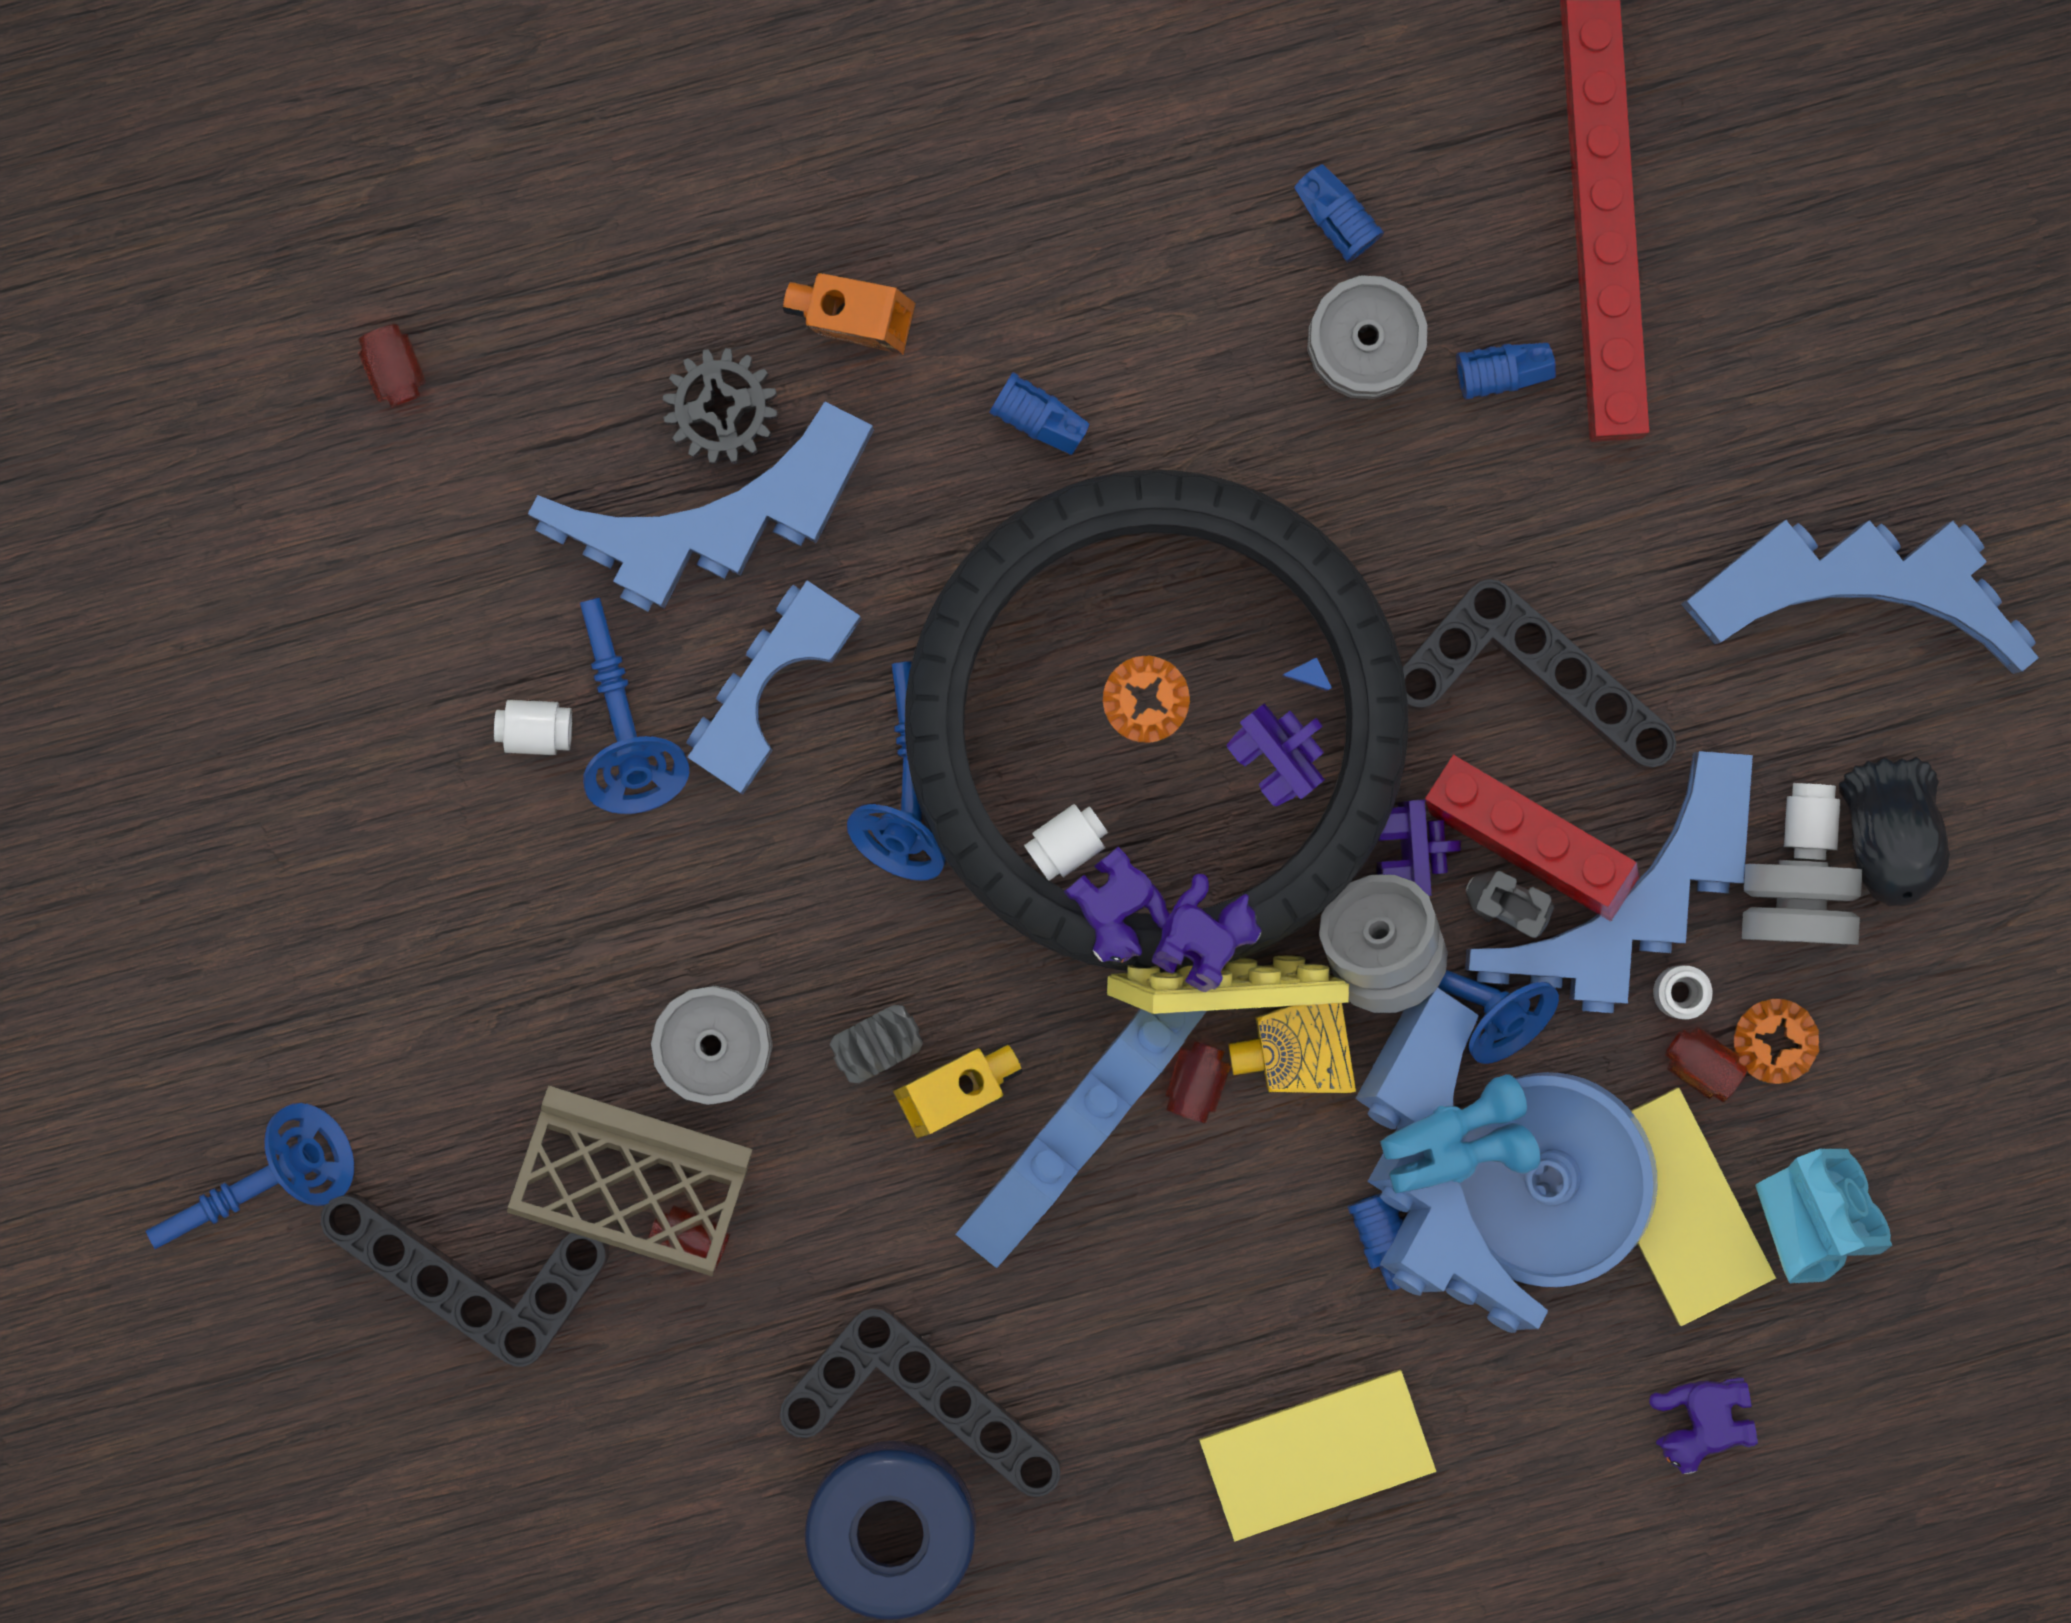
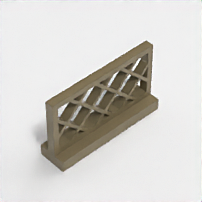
[507,1086,753,1276]

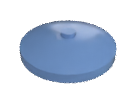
[1460,1072,1658,1287]

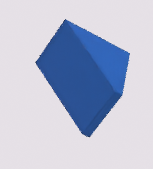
[1282,658,1332,691]

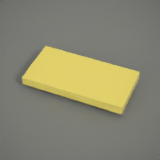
[1107,955,1349,1014]
[1631,1087,1776,1326]
[1199,1369,1436,1542]

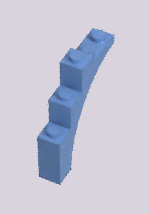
[528,402,874,612]
[1681,520,2039,674]
[1465,751,1753,1013]
[1355,987,1548,1333]
[955,1009,1207,1268]

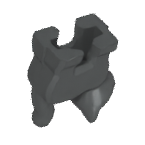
[1466,871,1554,938]

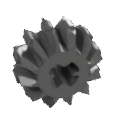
[830,1005,923,1083]

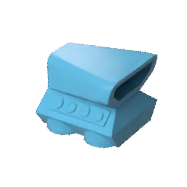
[1755,1149,1893,1283]

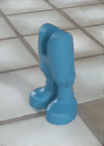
[1380,1075,1540,1193]

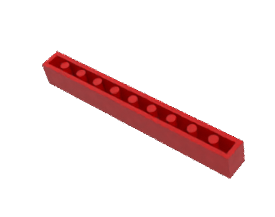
[1560,0,1649,442]

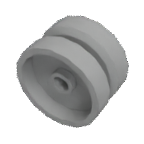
[1307,276,1428,399]
[1742,860,1862,945]
[1319,875,1448,1013]
[651,986,773,1105]

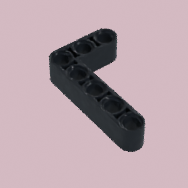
[1402,579,1676,769]
[321,1194,609,1367]
[780,1305,1060,1497]

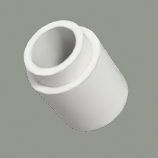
[494,700,572,755]
[1784,783,1840,860]
[1024,804,1108,881]
[1653,965,1712,1019]

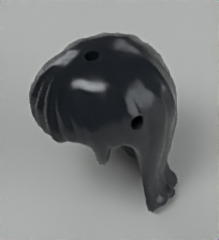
[1839,757,1950,906]

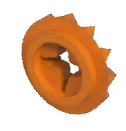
[1103,655,1190,743]
[1734,999,1819,1084]

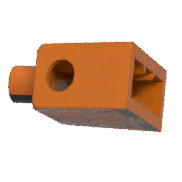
[783,273,916,355]

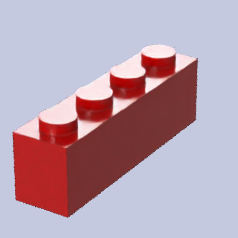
[1425,755,1639,921]

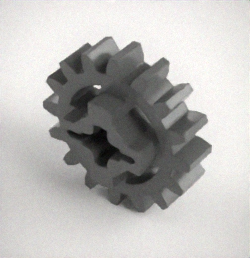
[663,348,778,465]

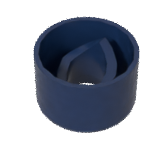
[805,1441,976,1620]

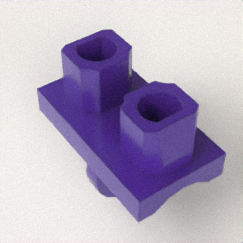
[1227,703,1325,807]
[1376,800,1461,896]

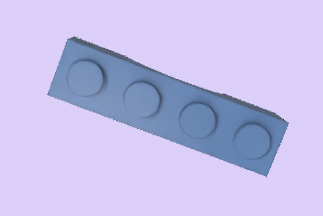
[686,580,862,794]

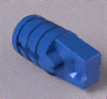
[1294,164,1384,263]
[1456,343,1556,400]
[989,372,1089,454]
[1347,1193,1403,1290]

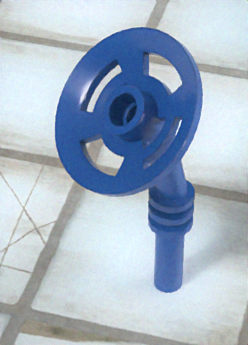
[580,597,689,814]
[847,661,946,880]
[1438,970,1559,1064]
[145,1103,354,1249]

